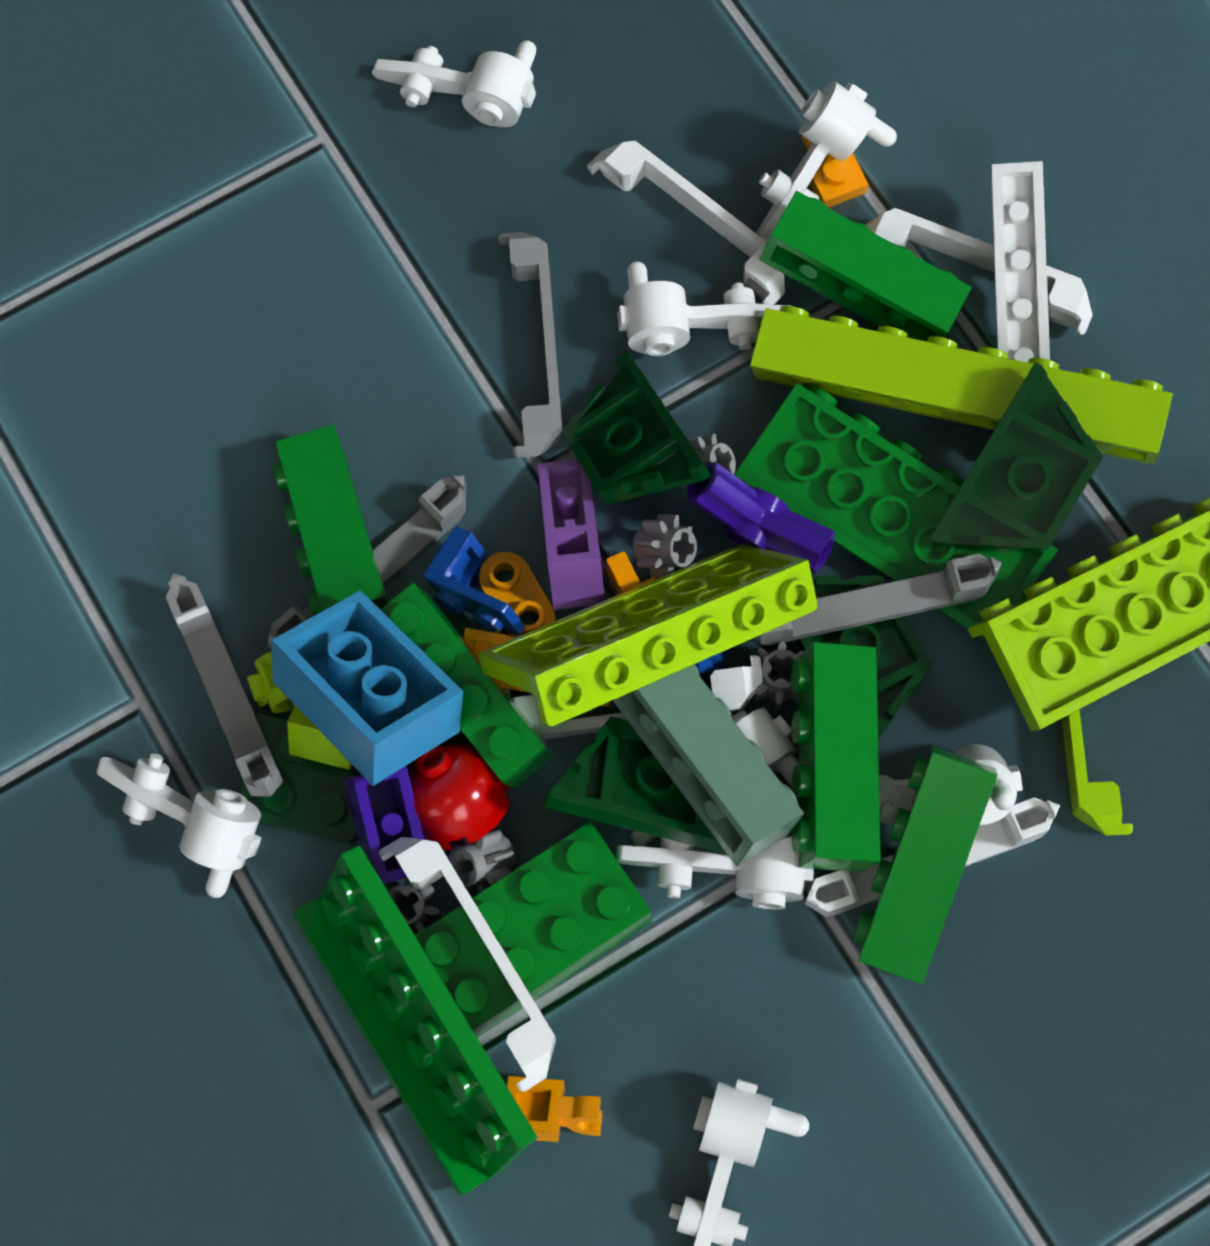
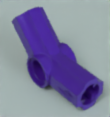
[686,461,836,574]

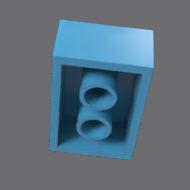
[271,590,463,786]

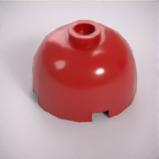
[408,742,510,851]

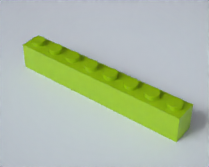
[750,306,1173,465]

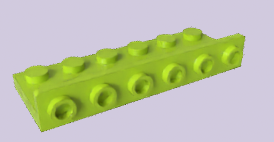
[967,497,1210,731]
[478,544,818,727]

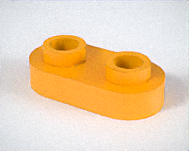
[479,552,556,637]

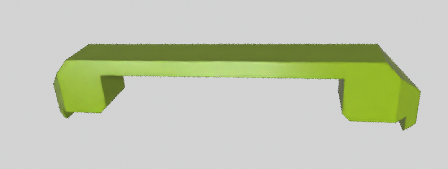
[1061,709,1133,836]

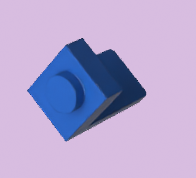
[423,526,526,636]

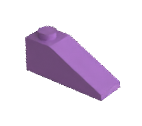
[538,459,605,610]

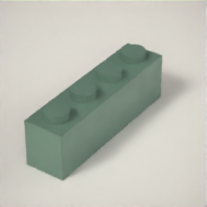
[613,664,804,867]

